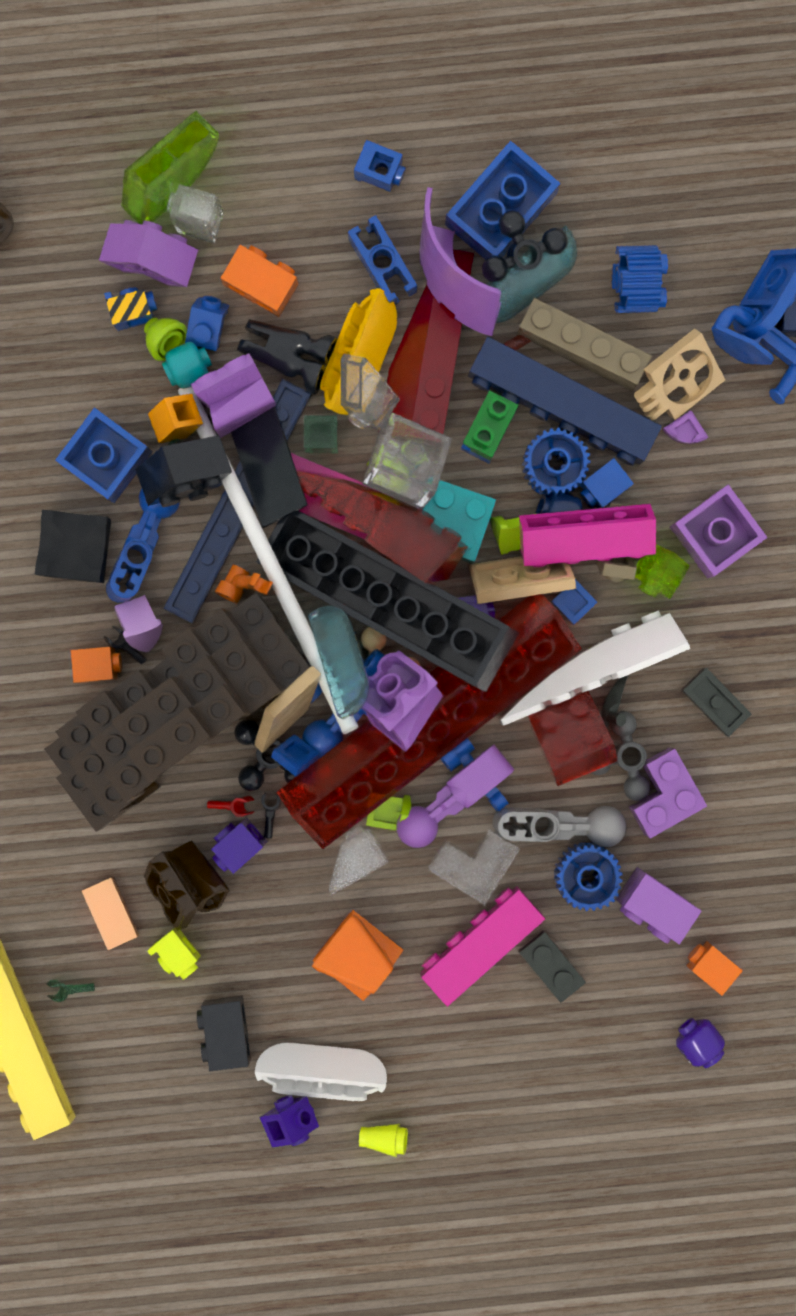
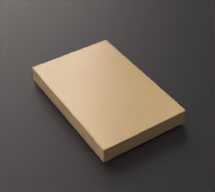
[469,556,576,604]
[254,666,321,753]

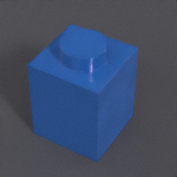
[580,458,634,509]

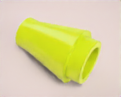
[359,1124,408,1157]

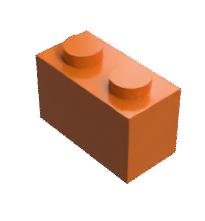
[221,245,298,317]

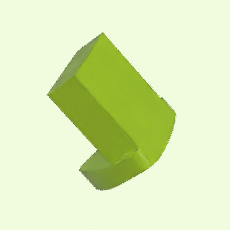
[490,515,520,555]
[366,793,411,831]

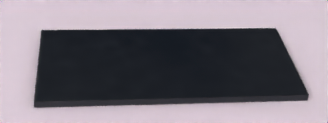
[231,406,308,528]

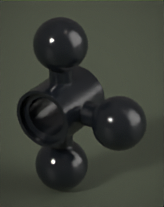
[482,210,568,283]
[234,719,310,791]

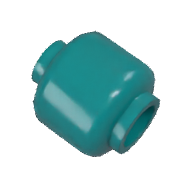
[162,342,213,389]

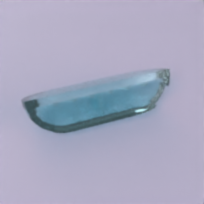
[486,225,577,323]
[308,606,369,719]

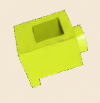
[147,927,201,980]

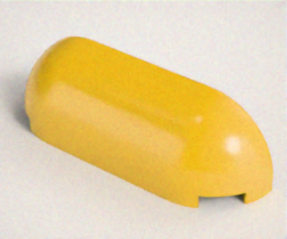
[320,288,397,415]

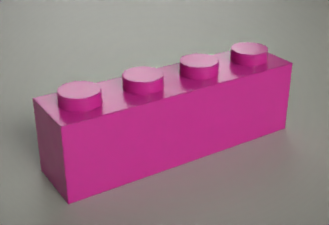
[519,504,656,567]
[421,886,545,1007]

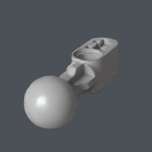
[492,806,627,847]

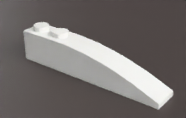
[499,610,691,726]

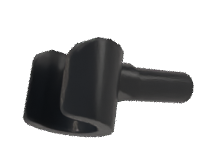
[104,626,146,665]
[261,793,281,838]

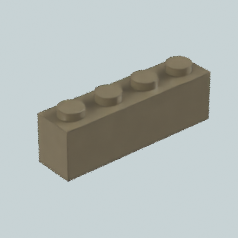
[517,298,652,391]

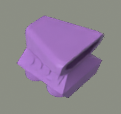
[191,353,276,438]
[351,650,443,751]

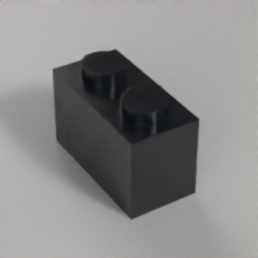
[197,995,251,1072]

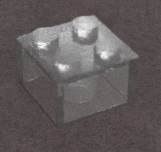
[362,413,452,510]

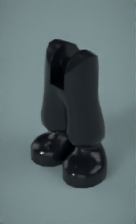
[237,319,337,395]

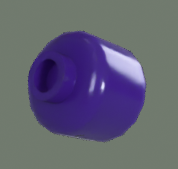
[676,1018,725,1069]

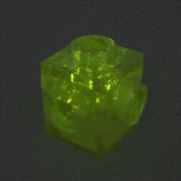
[635,544,690,599]

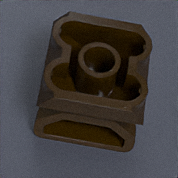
[144,840,230,931]

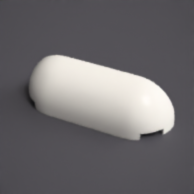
[255,1043,387,1101]

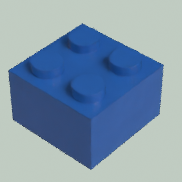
[55,407,153,503]

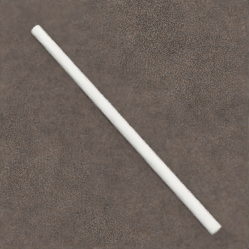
[178,387,358,734]

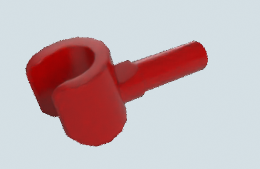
[207,796,254,817]

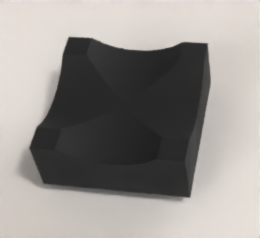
[35,509,112,583]

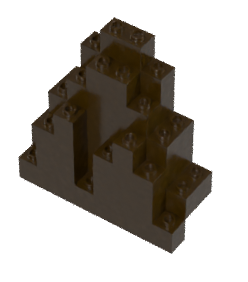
[44,592,311,832]

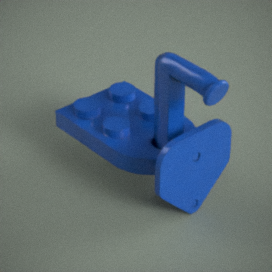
[711,248,796,405]

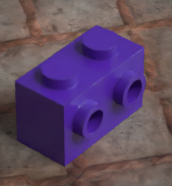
[211,817,268,874]

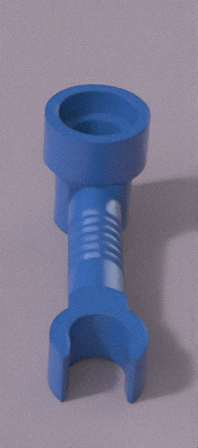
[435,734,509,811]

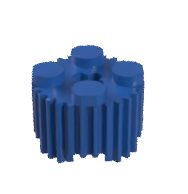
[611,245,668,313]
[522,428,591,495]
[554,842,623,911]

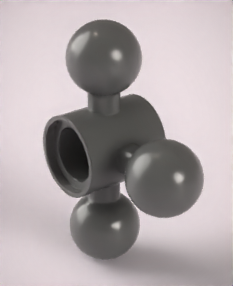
[585,711,650,801]

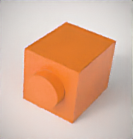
[71,647,122,683]
[686,941,743,996]

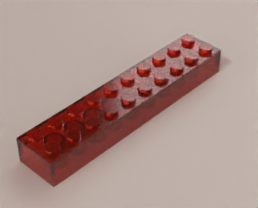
[277,594,582,849]

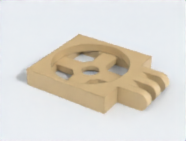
[634,328,725,421]

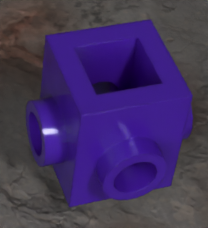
[259,1095,319,1147]

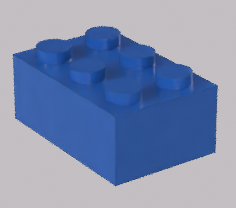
[445,140,560,260]

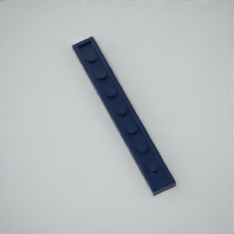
[163,379,312,624]

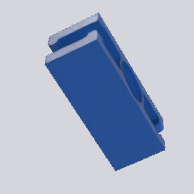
[348,215,417,305]

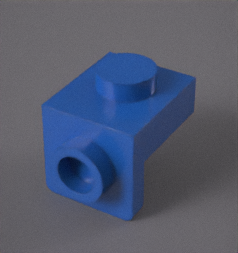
[185,296,229,351]

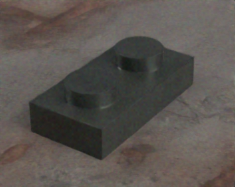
[681,668,752,737]
[519,930,586,1003]

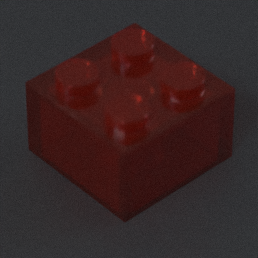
[528,690,618,786]

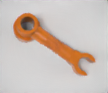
[215,564,273,604]

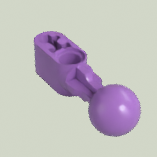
[396,744,515,848]

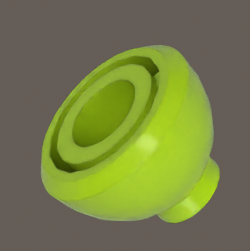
[144,318,187,361]

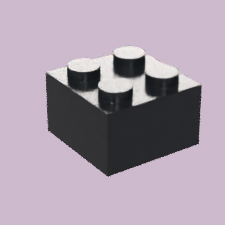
[135,435,232,507]

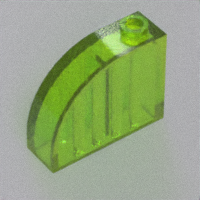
[121,111,219,224]

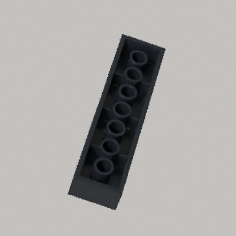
[256,510,519,692]

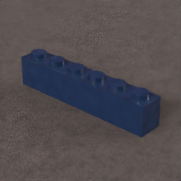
[467,336,662,466]

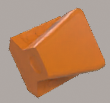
[312,910,403,1001]

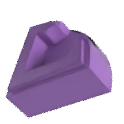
[662,411,709,444]

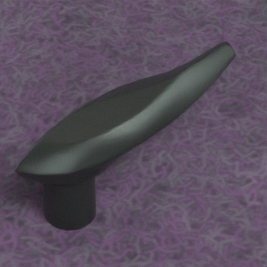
[601,675,628,729]

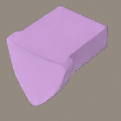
[114,595,163,652]

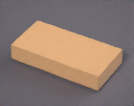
[82,877,139,950]

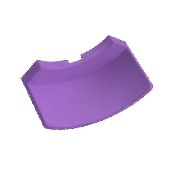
[419,187,501,336]

